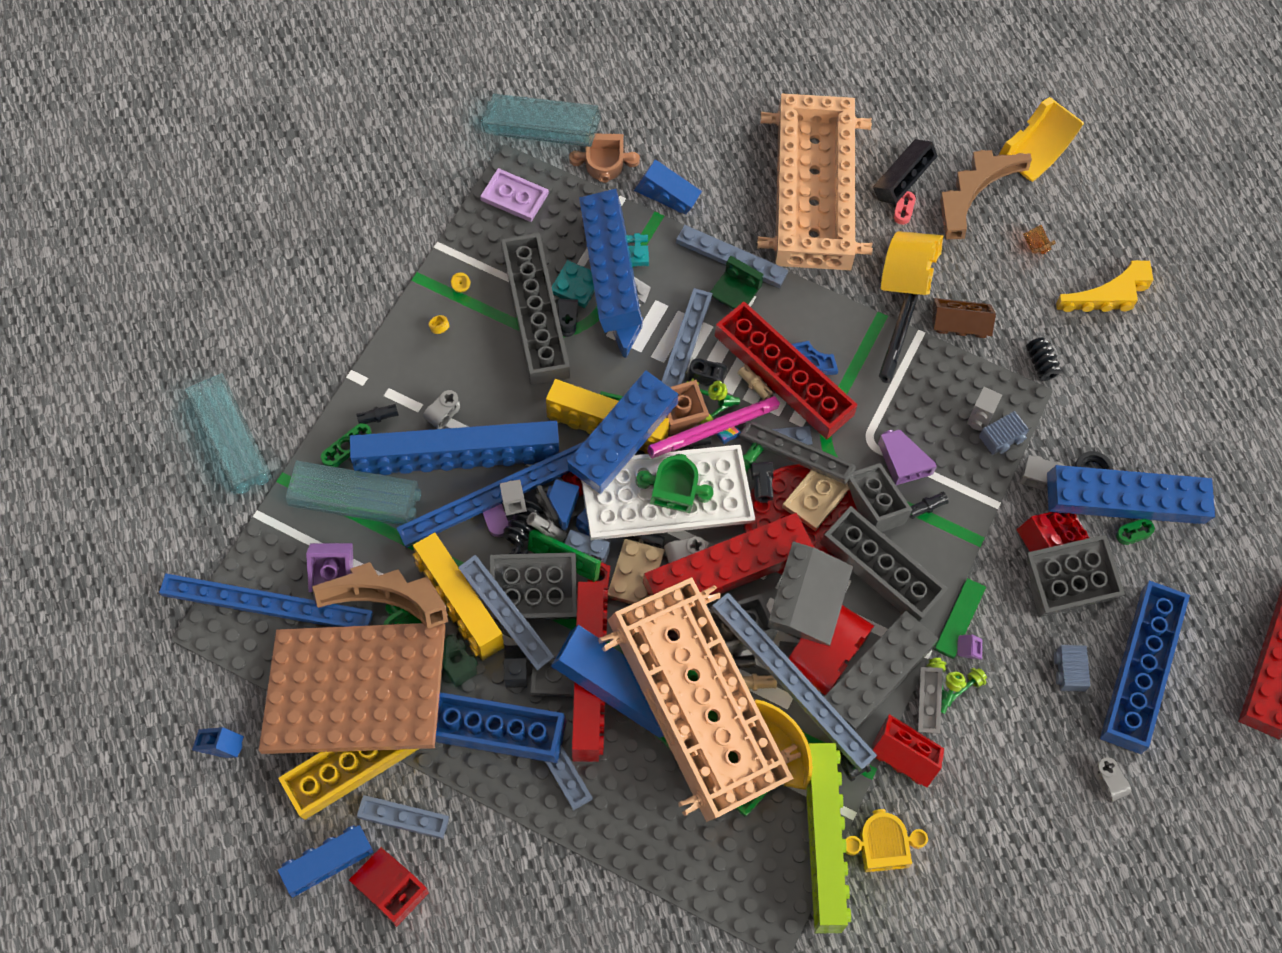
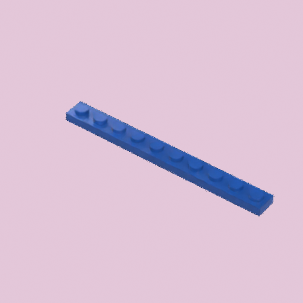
[397,441,585,548]
[159,573,373,627]

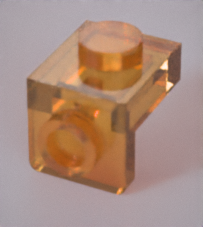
[1023,225,1056,255]

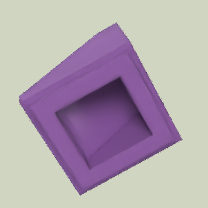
[958,635,983,660]

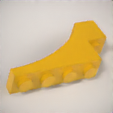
[1056,260,1153,312]

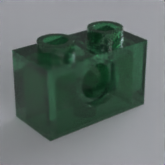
[442,633,478,687]

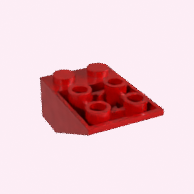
[1016,512,1090,552]
[349,847,429,927]

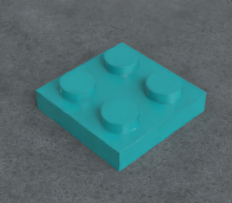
[552,260,595,308]

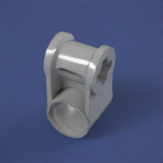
[423,390,460,429]
[664,536,705,563]
[1093,757,1131,803]

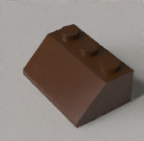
[932,298,996,338]

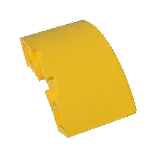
[999,97,1084,182]
[881,231,943,295]
[755,699,813,790]

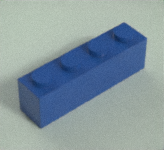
[278,825,374,898]

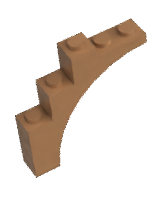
[940,150,1032,240]
[312,562,448,629]

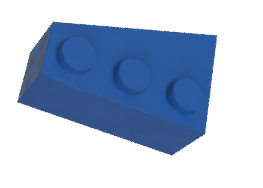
[634,159,702,215]

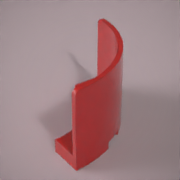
[788,605,874,696]

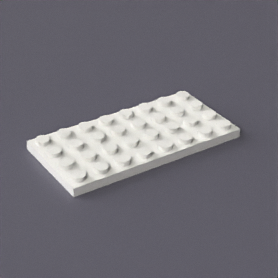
[581,445,755,540]

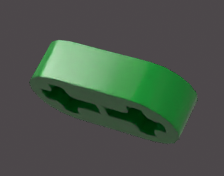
[1116,519,1155,545]

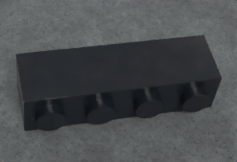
[873,139,938,204]

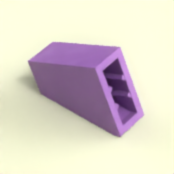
[878,430,937,485]

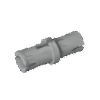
[527,512,567,542]

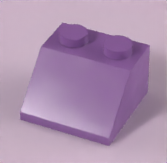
[306,543,353,592]

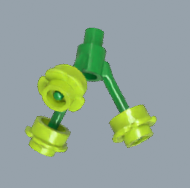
[686,378,740,426]
[926,658,987,714]

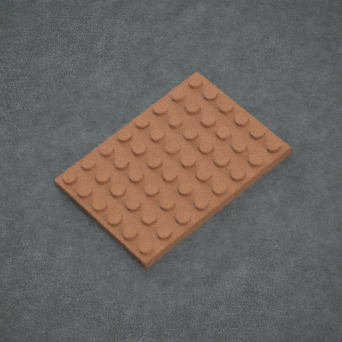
[259,623,446,754]

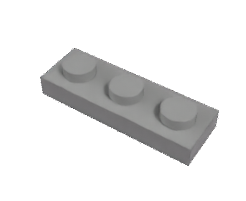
[918,667,943,734]

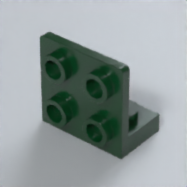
[710,256,764,309]

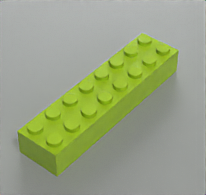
[806,743,851,934]

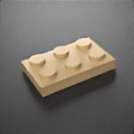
[782,470,850,531]
[608,539,665,604]

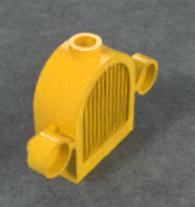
[846,809,928,872]

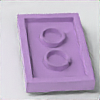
[480,168,549,222]

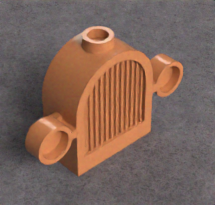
[569,133,640,183]

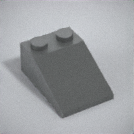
[847,463,912,532]

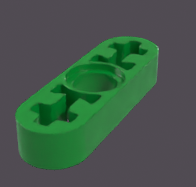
[321,423,372,469]

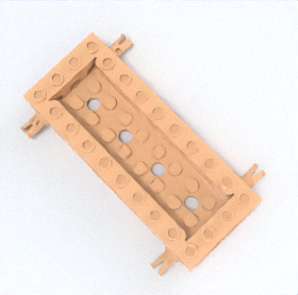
[757,94,873,270]
[598,578,801,822]

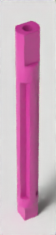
[647,396,780,459]

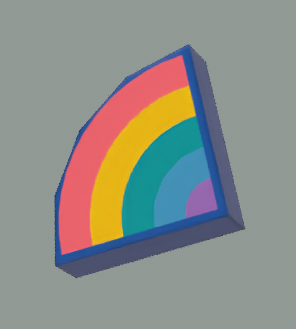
[716,427,741,444]

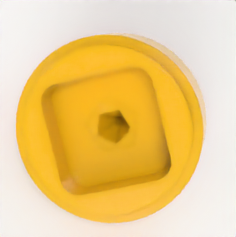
[451,272,471,293]
[428,315,449,334]

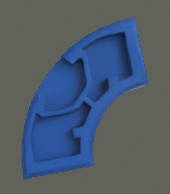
[792,341,838,375]

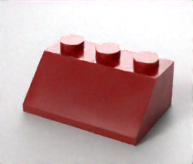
[872,714,944,788]

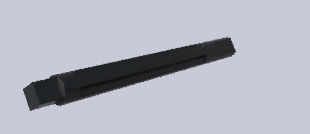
[879,293,919,383]

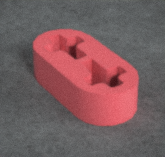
[894,191,915,225]

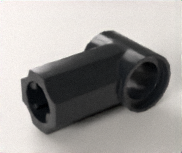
[751,462,773,503]

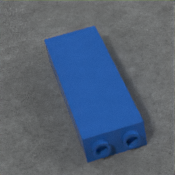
[551,625,664,738]

